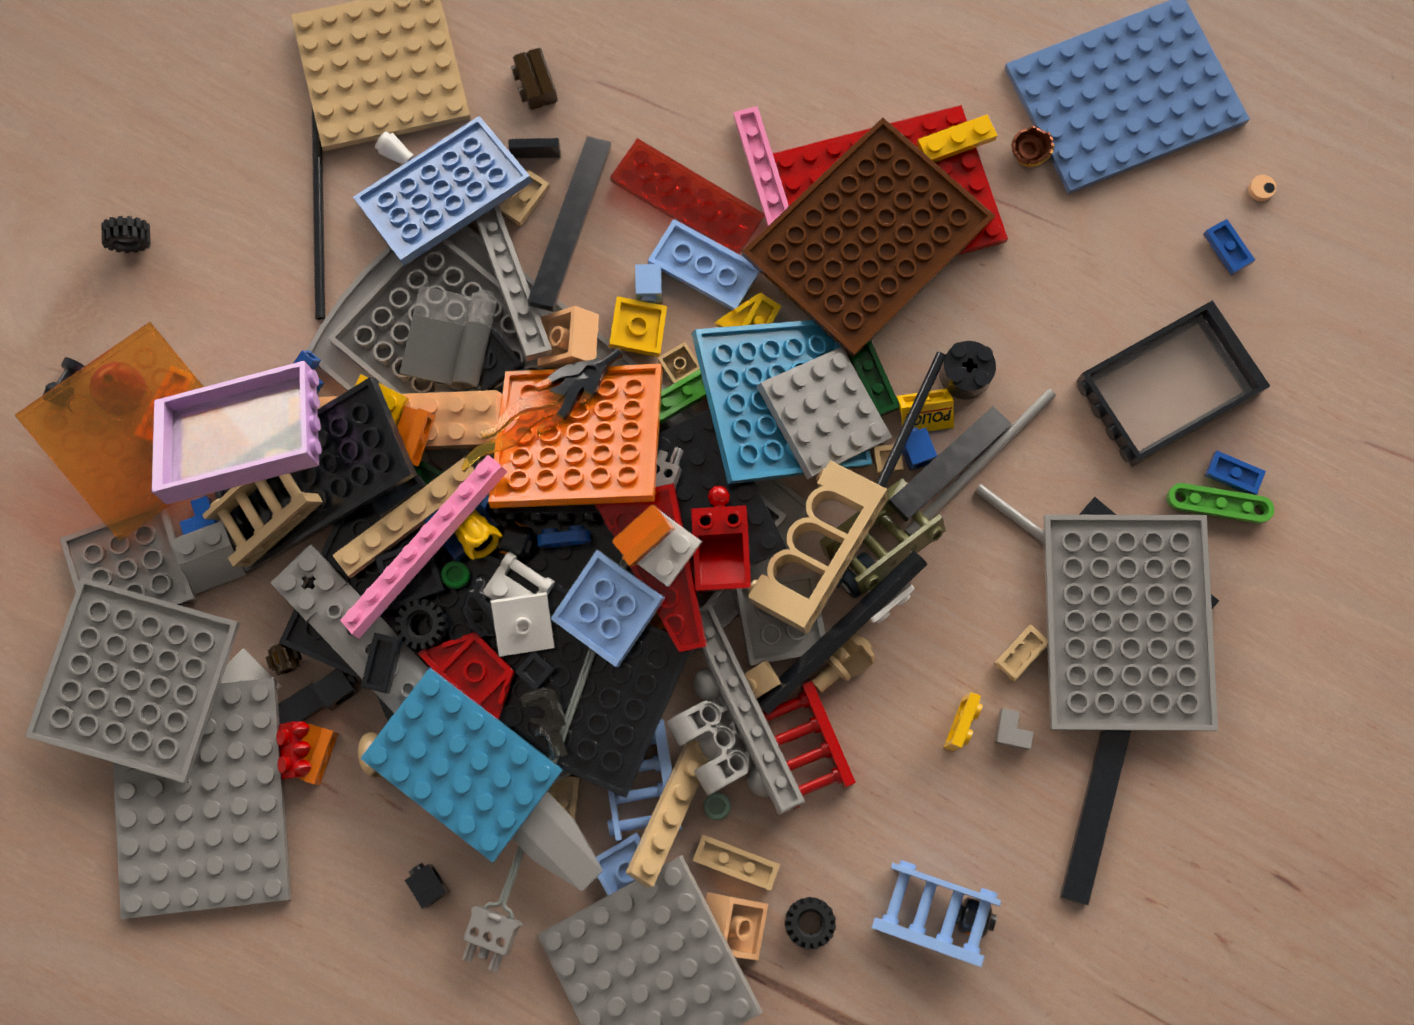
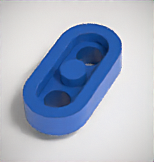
[537,525,591,548]

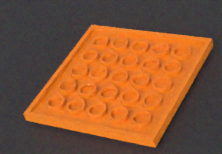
[488,364,663,508]

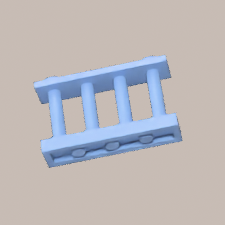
[607,719,682,841]
[872,860,1002,967]

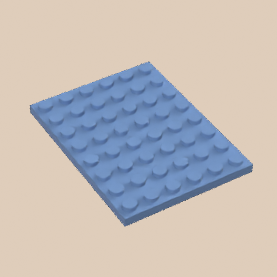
[1004,0,1250,194]

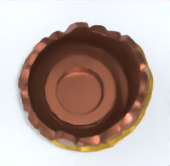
[1011,126,1055,167]

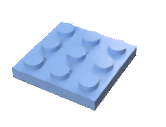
[550,550,665,667]

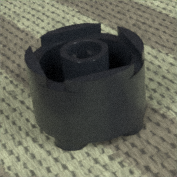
[939,341,996,400]

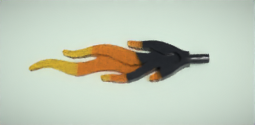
[461,348,623,472]

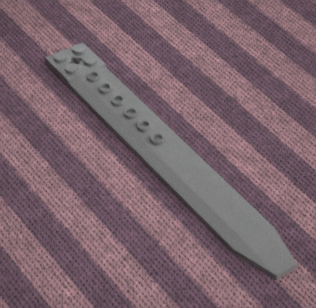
[271,545,603,892]

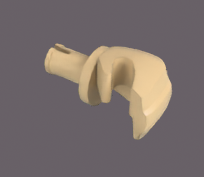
[811,633,876,694]

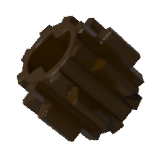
[265,643,302,675]

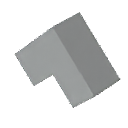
[994,708,1033,750]

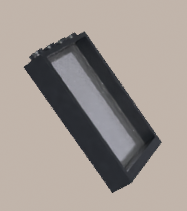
[1076,300,1270,467]

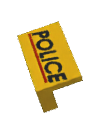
[896,388,954,432]

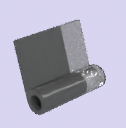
[399,285,497,390]

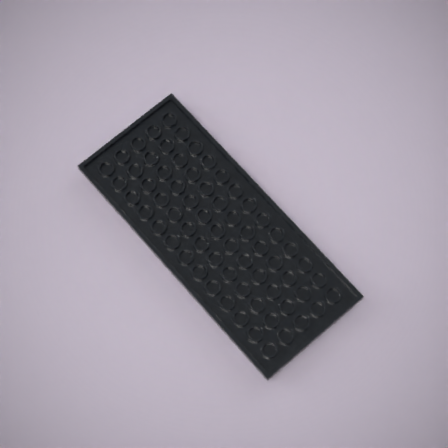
[279,503,691,798]

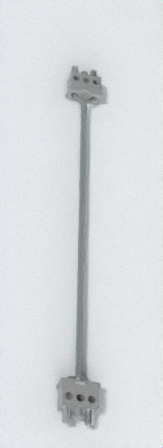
[463,447,683,972]

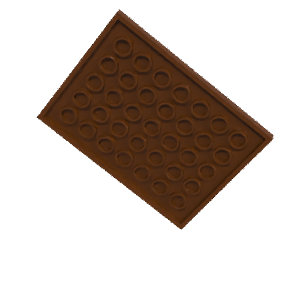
[742,117,995,358]

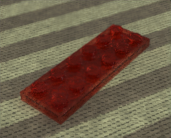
[610,138,765,255]

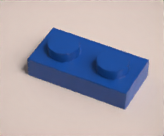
[1203,219,1255,275]
[1205,450,1266,495]

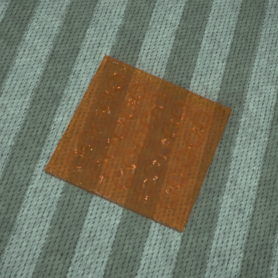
[15,322,251,542]

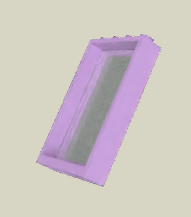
[152,361,322,505]

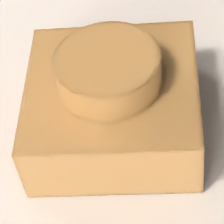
[873,444,904,474]

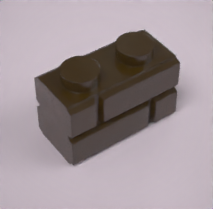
[510,47,558,110]

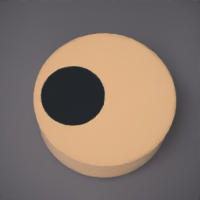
[1248,175,1276,202]

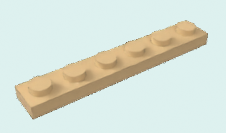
[332,457,475,579]
[626,740,709,888]

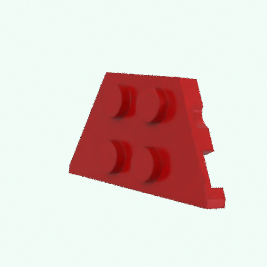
[418,632,515,720]

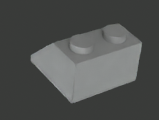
[171,521,247,595]

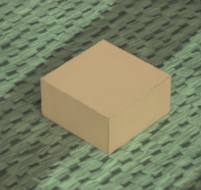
[658,342,700,385]

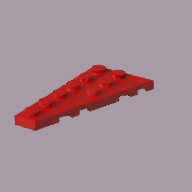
[595,483,707,652]

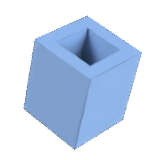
[635,264,662,304]

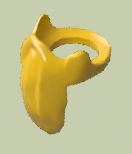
[454,509,502,560]

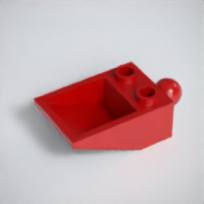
[691,486,751,591]

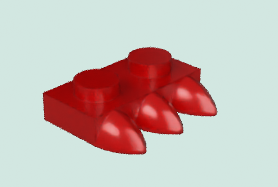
[276,721,312,780]

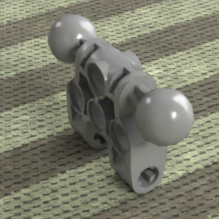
[666,667,770,798]

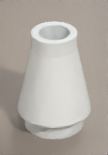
[375,132,414,165]

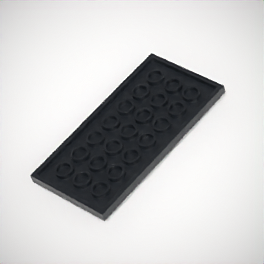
[214,377,417,572]

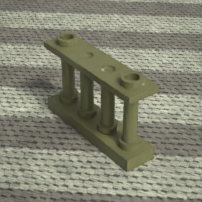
[819,479,946,595]

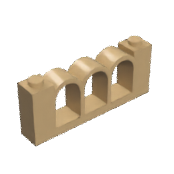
[748,460,889,635]

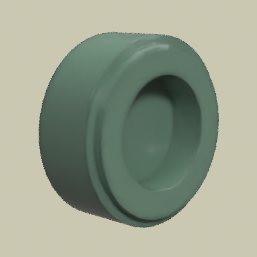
[703,792,731,821]

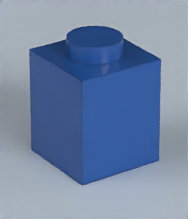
[902,427,937,471]

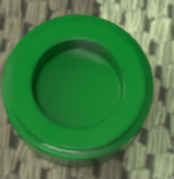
[441,561,470,589]

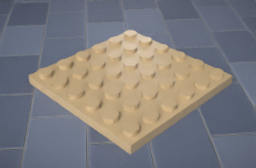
[291,0,471,151]

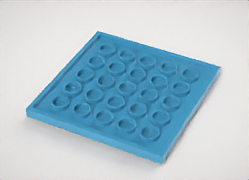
[691,320,873,484]

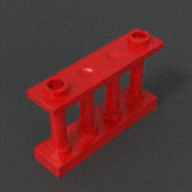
[762,681,856,810]

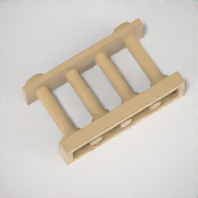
[202,449,323,567]

